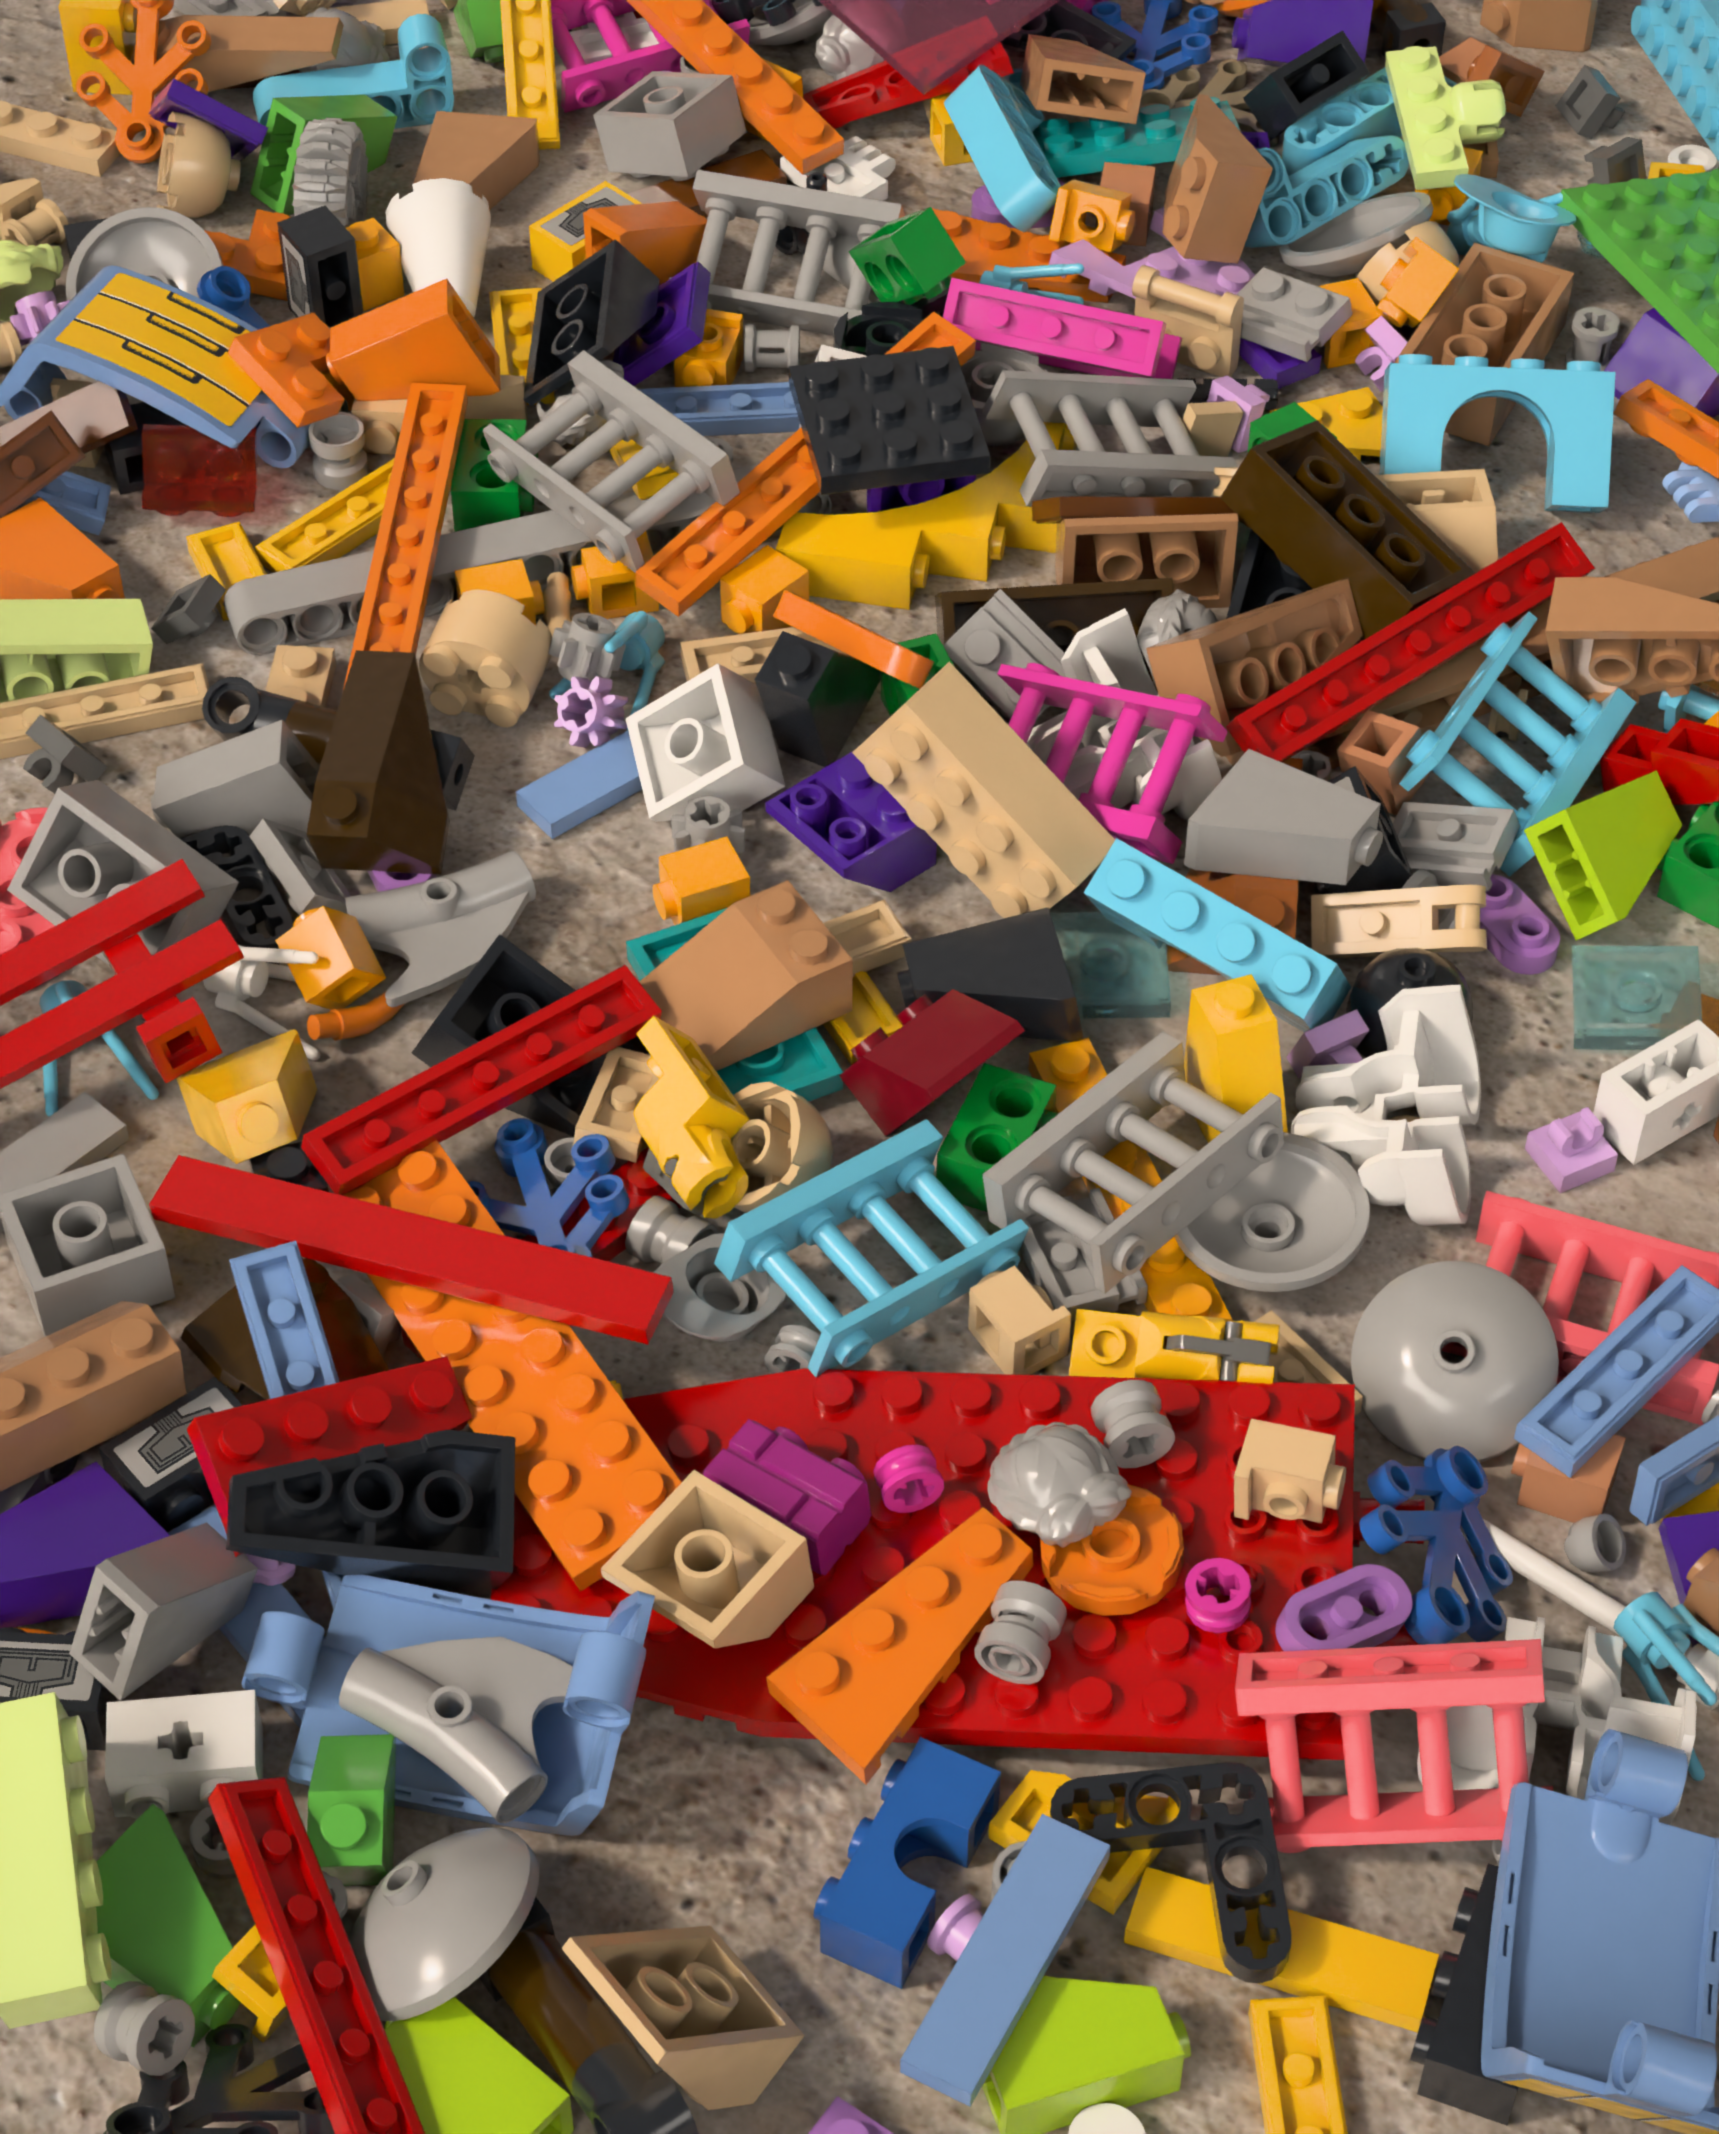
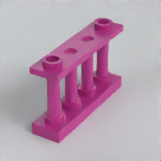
[551,0,750,113]
[943,278,1182,379]
[997,663,1228,864]

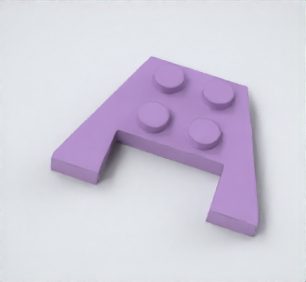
[1049,207,1255,299]

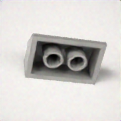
[7,780,239,967]

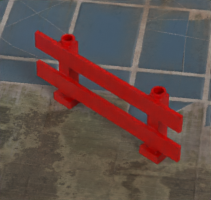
[0,859,244,1089]

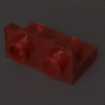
[142,424,258,517]

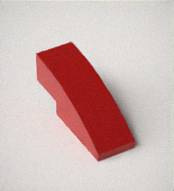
[1600,718,1719,805]

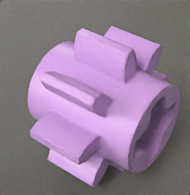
[10,291,70,346]
[553,676,628,748]

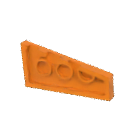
[932,208,1126,303]
[766,1507,1034,1785]

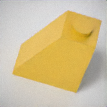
[1184,974,1288,1143]
[176,1029,318,1164]

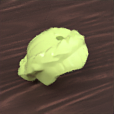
[0,240,63,322]

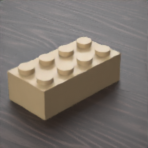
[852,661,1115,918]

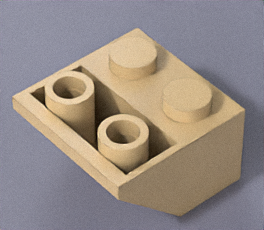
[1375,469,1498,573]

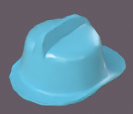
[1454,174,1576,263]

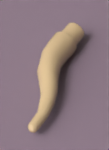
[542,572,572,636]

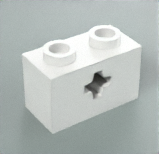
[1593,1019,1719,1165]
[105,1689,263,1819]

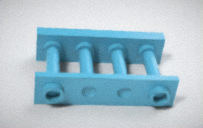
[1399,611,1637,877]
[714,1119,1029,1377]

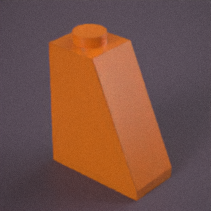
[583,201,707,286]
[326,278,501,401]
[0,497,125,599]

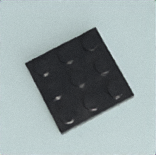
[789,346,990,495]

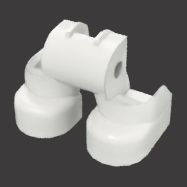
[1026,608,1222,820]
[1291,985,1481,1226]
[1417,1617,1697,1825]

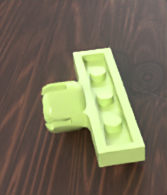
[1385,46,1506,190]

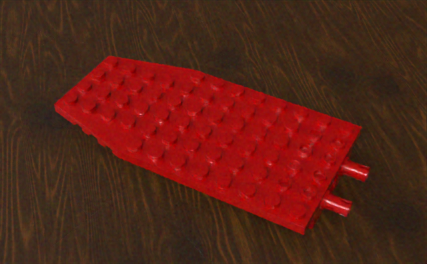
[490,1368,1425,1760]

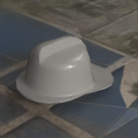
[653,1233,786,1343]

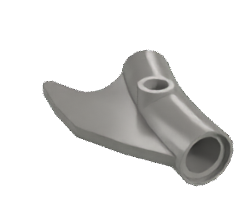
[345,851,536,1007]
[339,1637,573,1823]

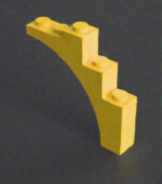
[776,422,1077,610]

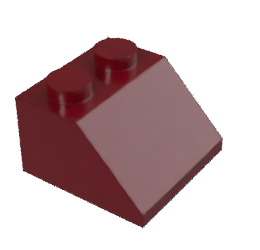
[839,989,1025,1137]

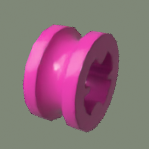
[873,1445,944,1513]
[1185,1558,1251,1633]

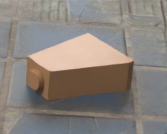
[1020,34,1146,124]
[413,111,540,211]

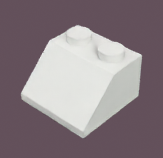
[626,663,785,822]

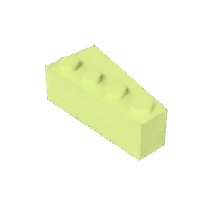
[0,599,153,703]
[0,1692,112,2029]

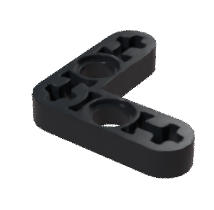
[179,825,293,965]
[1050,1762,1291,1984]

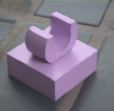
[1355,315,1408,392]
[1207,375,1270,453]
[1286,1009,1369,1079]
[1525,1107,1618,1193]

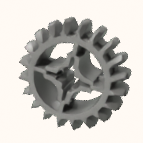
[292,117,369,228]

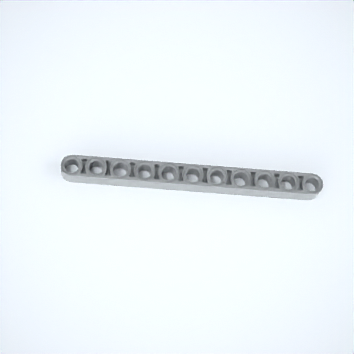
[223,463,832,655]

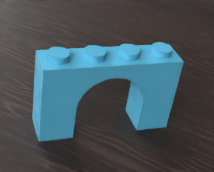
[1379,354,1616,513]
[1084,838,1352,1032]

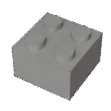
[593,71,746,181]
[0,1153,175,1337]

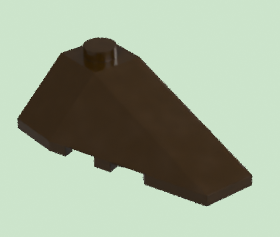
[306,650,450,875]
[180,1258,389,1400]

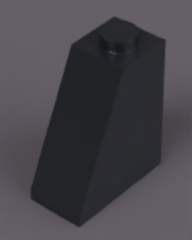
[754,631,881,767]
[897,907,1084,1041]

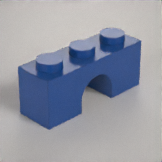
[813,1737,1001,1989]

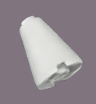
[385,178,491,317]

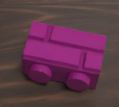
[703,1419,871,1576]

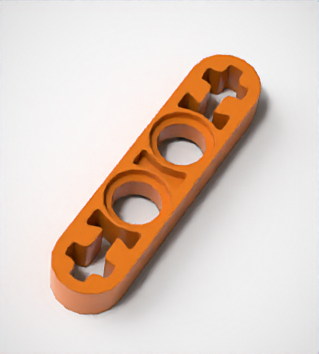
[773,590,934,689]

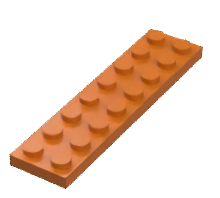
[342,1140,682,1592]

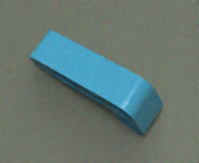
[253,14,454,129]
[944,65,1061,232]
[1282,67,1458,176]
[1245,135,1409,248]

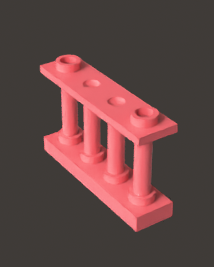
[1441,1191,1719,1426]
[1235,1639,1553,1853]

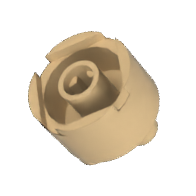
[419,590,552,728]

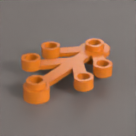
[76,0,211,163]

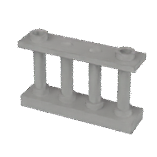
[669,169,905,338]
[483,351,740,573]
[982,370,1238,507]
[982,1031,1284,1294]

